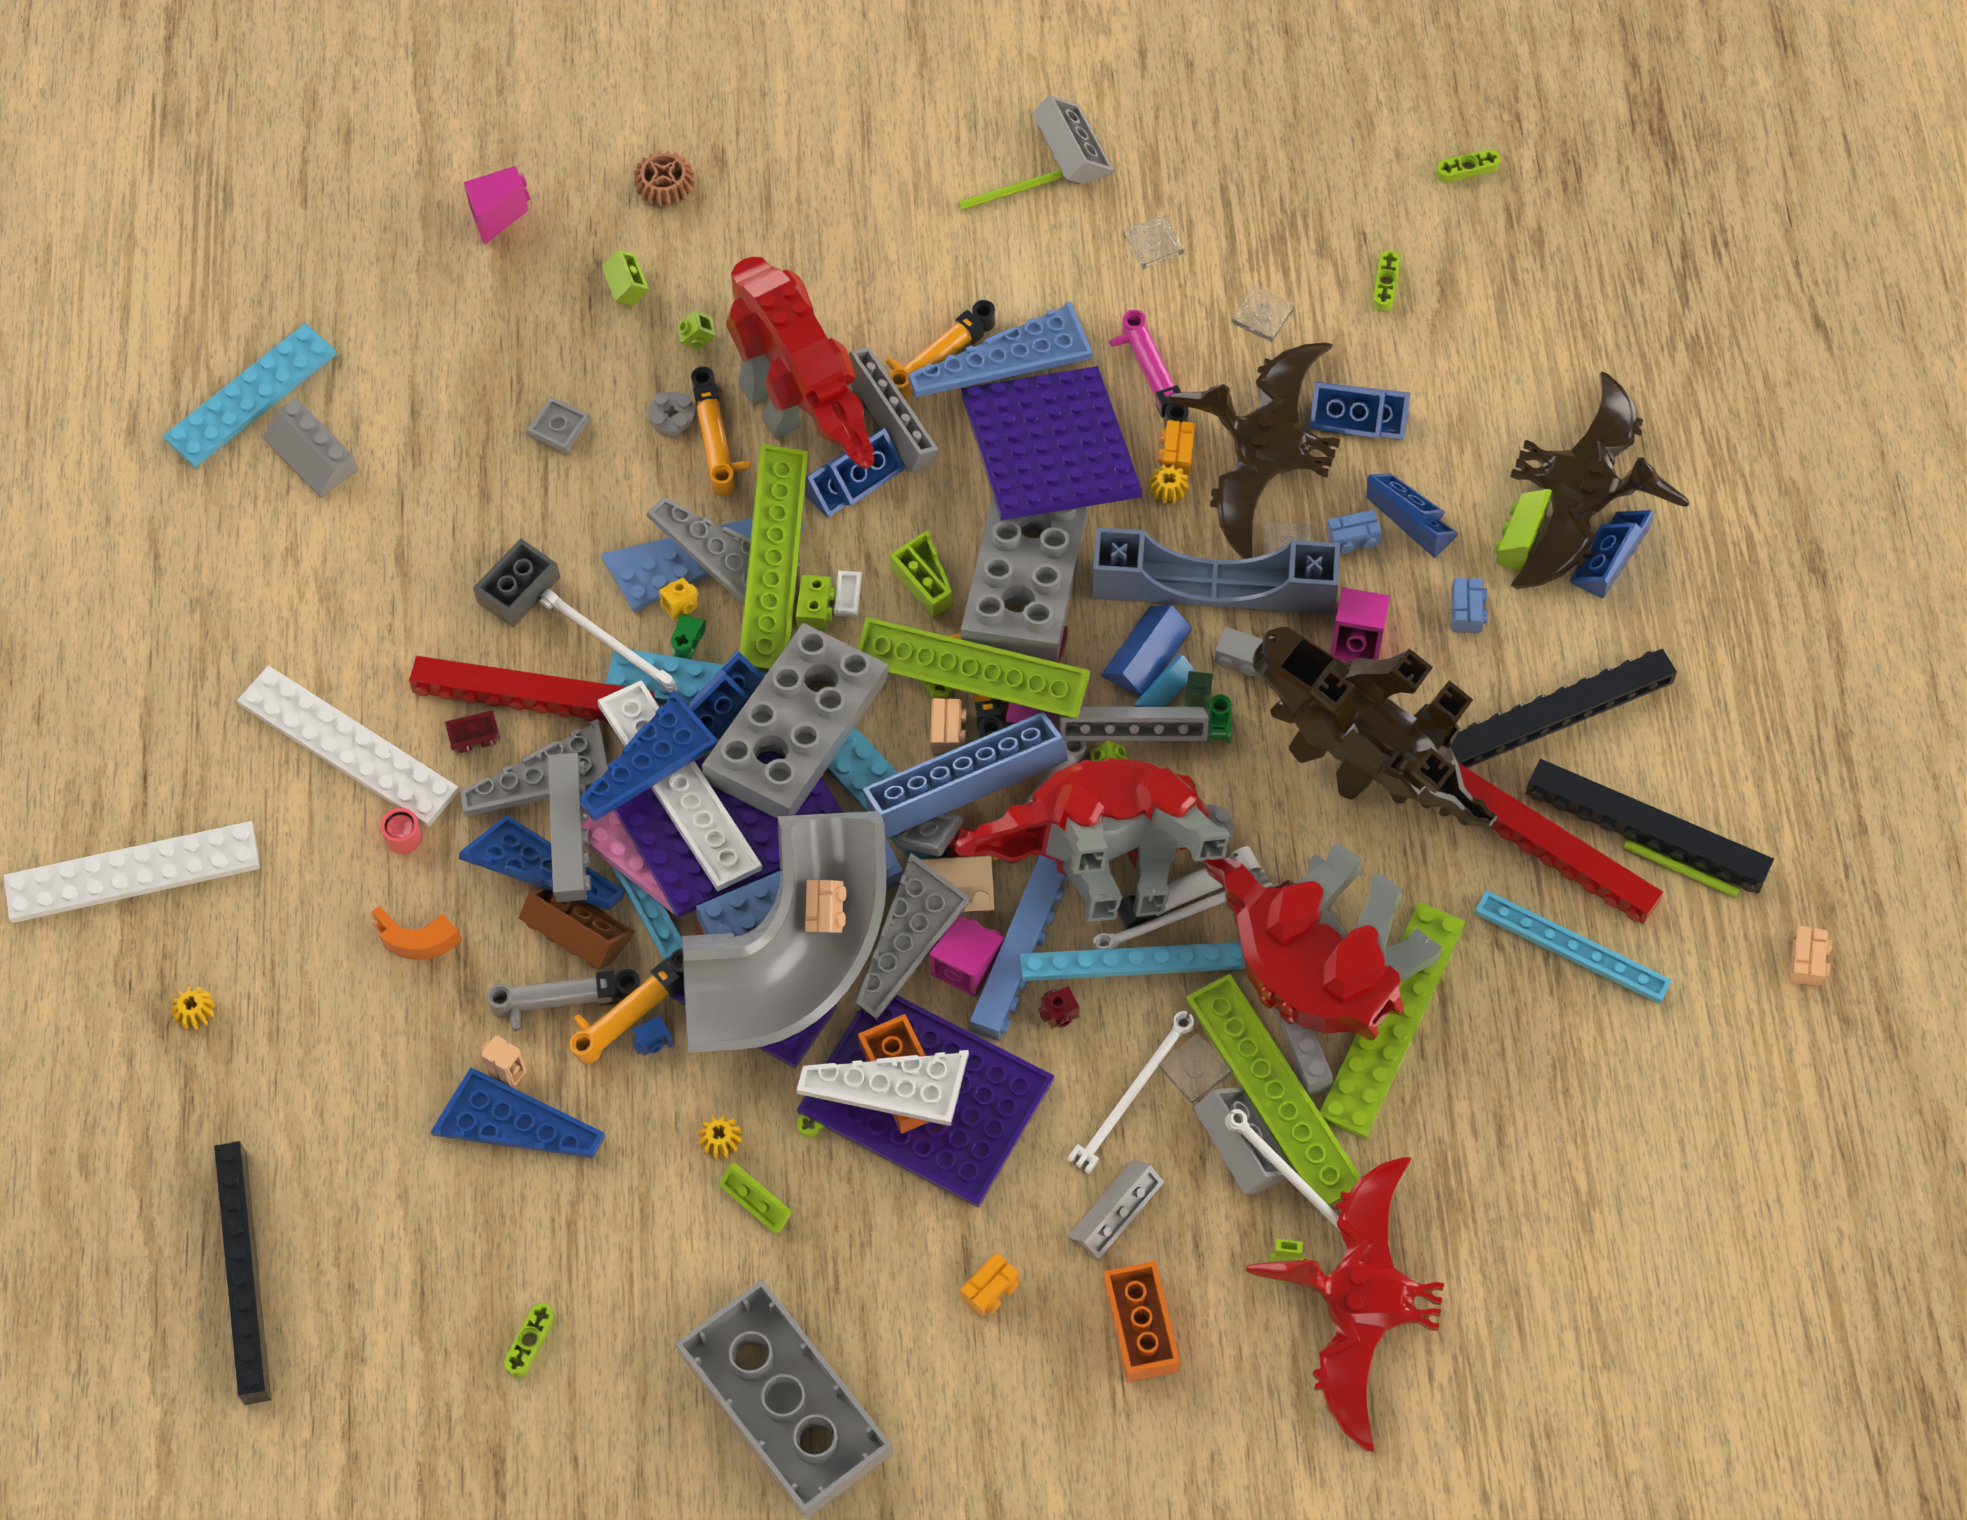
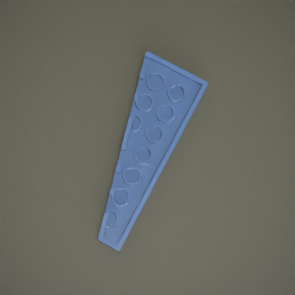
[908,302,1093,398]
[601,517,804,613]

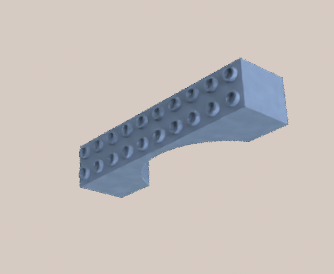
[1092,527,1340,614]

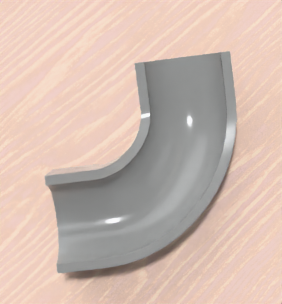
[682,811,886,1053]

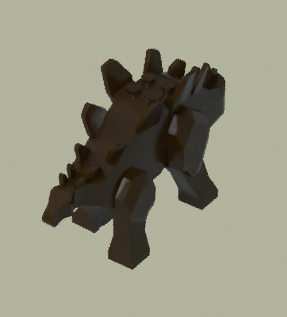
[1252,627,1498,830]

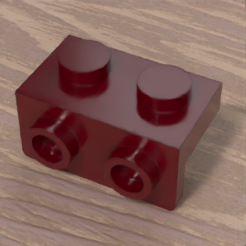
[445,710,500,754]

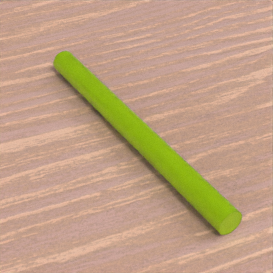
[958,170,1063,210]
[1624,839,1740,898]

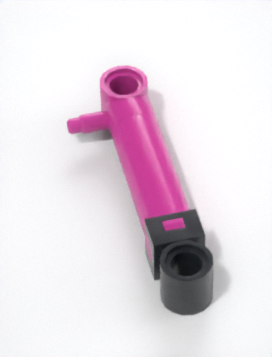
[1109,309,1189,427]

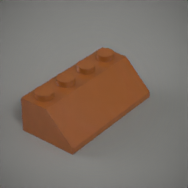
[518,887,635,970]

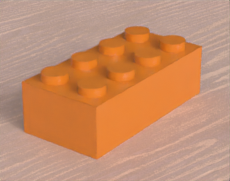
[858,1014,929,1134]
[1103,1261,1180,1383]

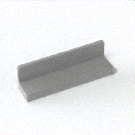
[1068,1160,1164,1260]

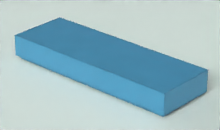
[1134,654,1196,707]

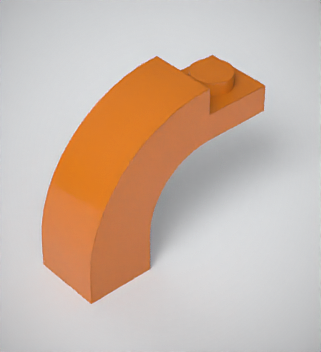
[371,906,462,960]

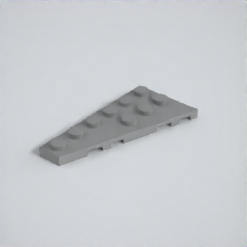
[646,497,801,605]
[460,719,608,817]
[856,853,971,1020]

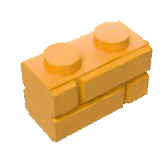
[1158,420,1195,475]
[959,1252,1020,1317]

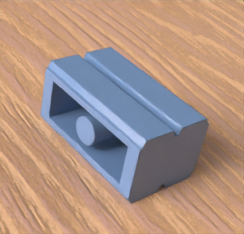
[1326,510,1382,554]
[1451,578,1488,633]

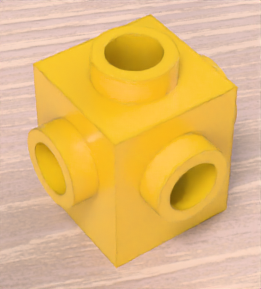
[659,577,699,620]

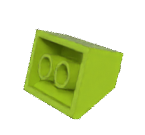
[1494,489,1552,572]

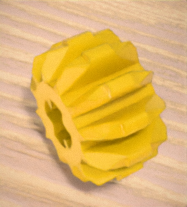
[1149,464,1189,505]
[170,986,215,1030]
[698,1114,742,1160]

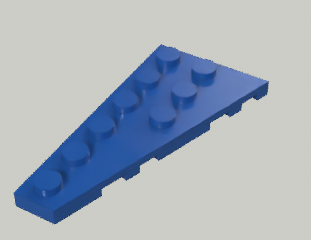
[579,690,718,822]
[459,815,625,910]
[431,1067,606,1158]

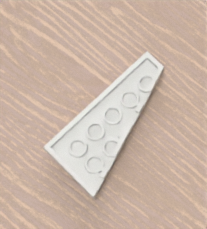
[797,1050,969,1126]

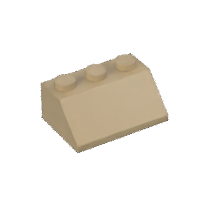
[920,855,995,912]

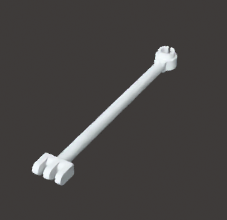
[539,589,679,694]
[1094,869,1275,950]
[1067,1011,1194,1174]
[1225,1109,1340,1231]

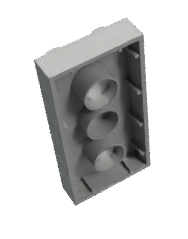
[961,495,1089,662]
[702,623,888,819]
[675,1279,893,1520]

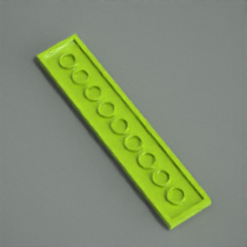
[739,443,808,672]
[857,617,1091,719]
[1320,902,1466,1140]
[1186,974,1361,1207]

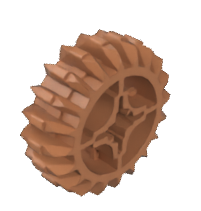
[634,150,695,208]

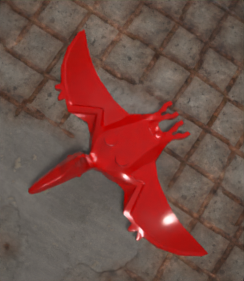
[1246,1157,1444,1452]

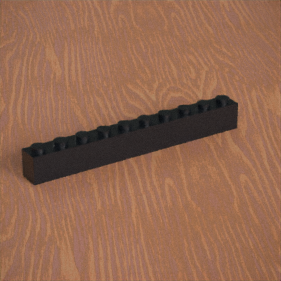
[1450,648,1677,768]
[1526,758,1774,894]
[214,1141,271,1405]

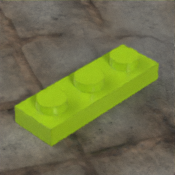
[718,1163,792,1234]

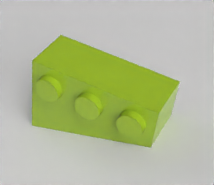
[889,530,953,619]

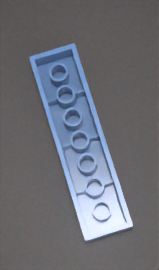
[863,712,1068,838]
[696,838,903,937]

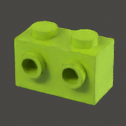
[602,249,649,306]
[796,575,835,631]

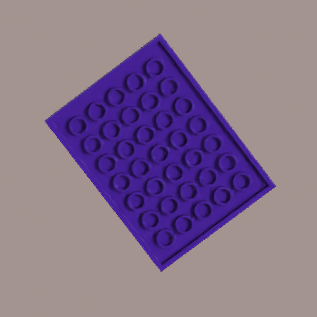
[961,366,1142,521]
[613,751,844,918]
[797,995,1055,1208]

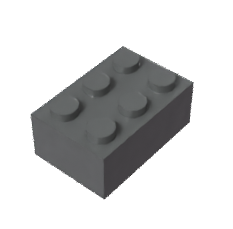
[473,538,560,627]

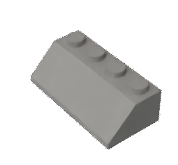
[1032,95,1114,184]
[263,397,358,498]
[1193,1087,1292,1194]

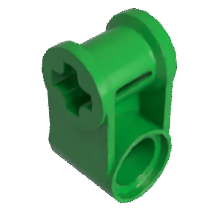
[670,614,706,659]
[1206,694,1232,743]

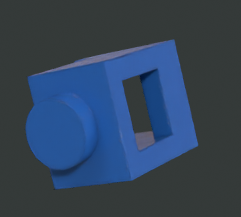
[631,1015,674,1056]

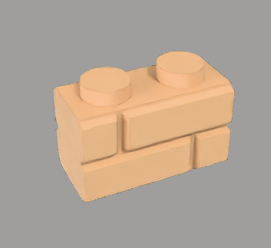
[930,698,966,754]
[805,880,847,933]
[1790,926,1832,987]
[481,1036,526,1088]

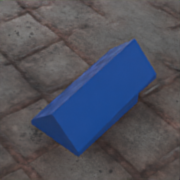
[1309,382,1410,440]
[805,428,906,518]
[1366,473,1459,558]
[1570,510,1654,598]
[1101,605,1192,697]
[688,650,765,740]

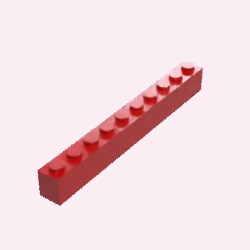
[409,656,656,724]
[1458,763,1663,925]

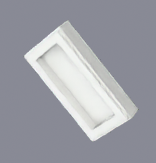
[833,570,863,618]

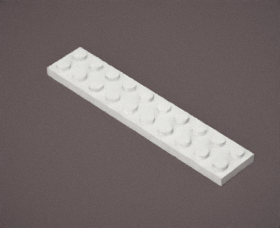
[237,665,460,828]
[598,680,762,892]
[4,821,261,923]

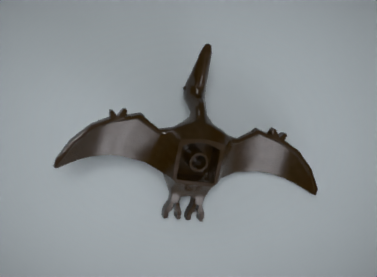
[1168,342,1340,559]
[1510,371,1689,589]

